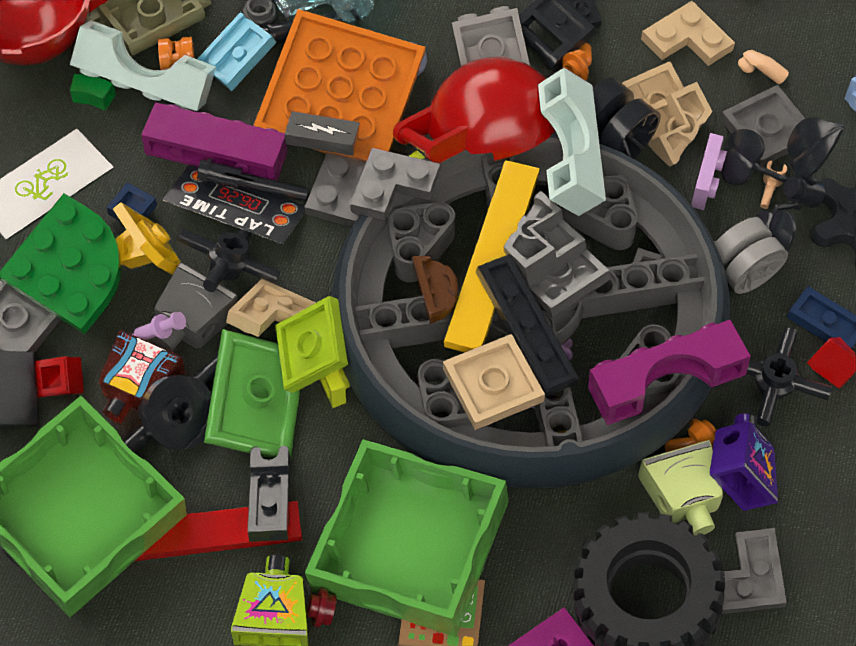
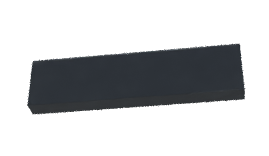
[476,254,579,397]

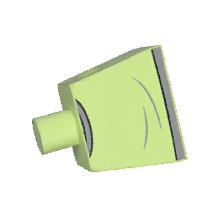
[638,440,723,536]

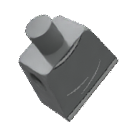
[154,262,238,353]

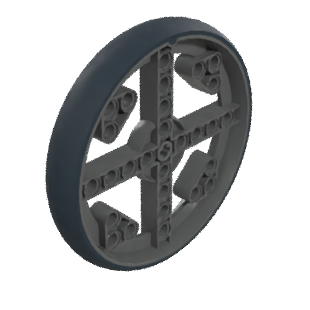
[331,133,730,489]

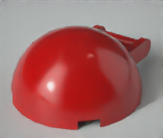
[0,0,108,66]
[393,56,556,163]

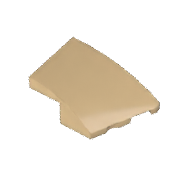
[622,61,712,167]

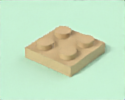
[443,334,545,430]

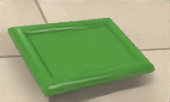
[204,329,300,459]

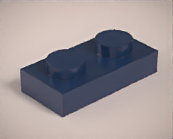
[787,286,856,350]

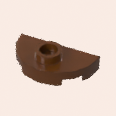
[412,256,458,324]

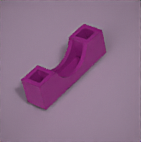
[588,320,751,426]

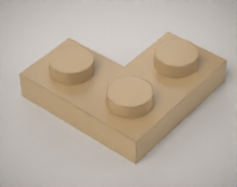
[641,1,735,66]
[226,279,316,337]

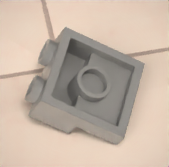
[452,6,530,66]

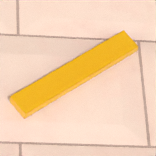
[444,160,540,352]

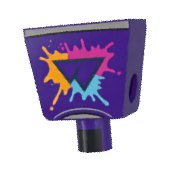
[710,414,778,511]

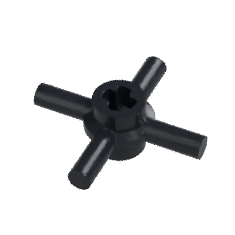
[177,228,281,292]
[746,327,832,427]

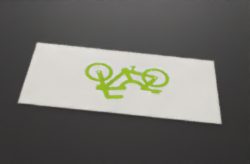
[0,129,113,239]

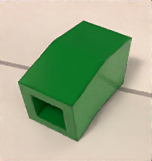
[70,74,116,111]

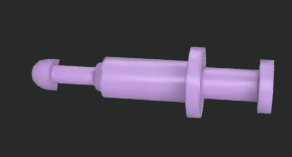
[118,312,186,345]

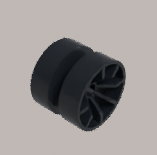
[593,77,661,159]

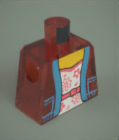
[99,330,185,423]

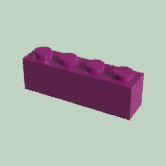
[141,102,288,181]

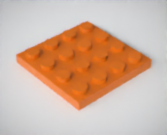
[253,9,425,162]

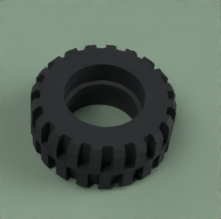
[573,512,725,646]

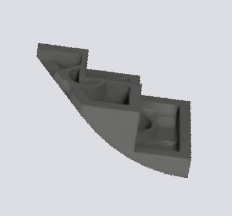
[503,191,610,318]

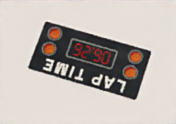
[163,165,305,243]

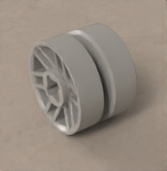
[715,217,788,294]

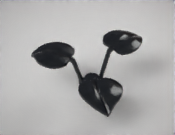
[721,117,845,252]

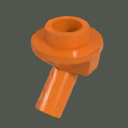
[563,43,592,81]
[665,419,717,453]

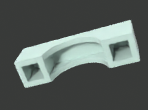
[70,20,216,112]
[538,68,606,216]

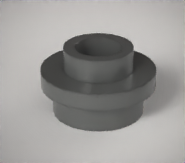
[243,0,276,27]

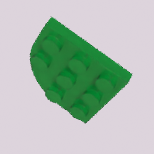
[0,193,122,334]

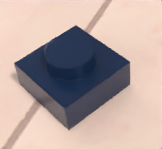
[107,182,157,221]

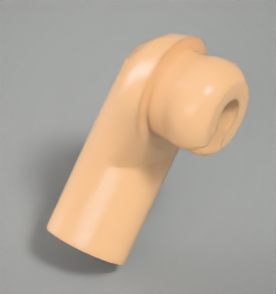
[738,50,789,85]

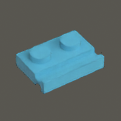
[197,12,277,91]

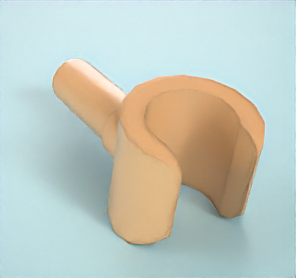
[760,160,787,209]

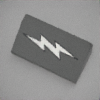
[285,111,360,156]

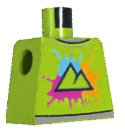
[231,555,309,646]

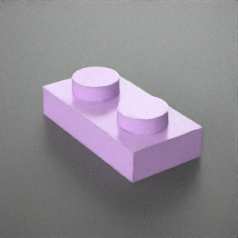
[691,133,727,210]

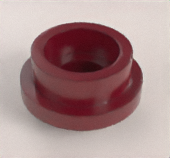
[306,588,336,628]

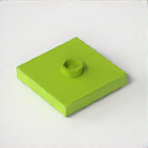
[275,296,348,393]

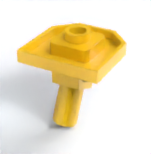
[113,202,181,275]

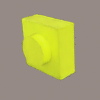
[319,368,350,408]

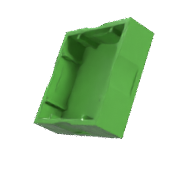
[0,396,187,618]
[305,439,509,637]

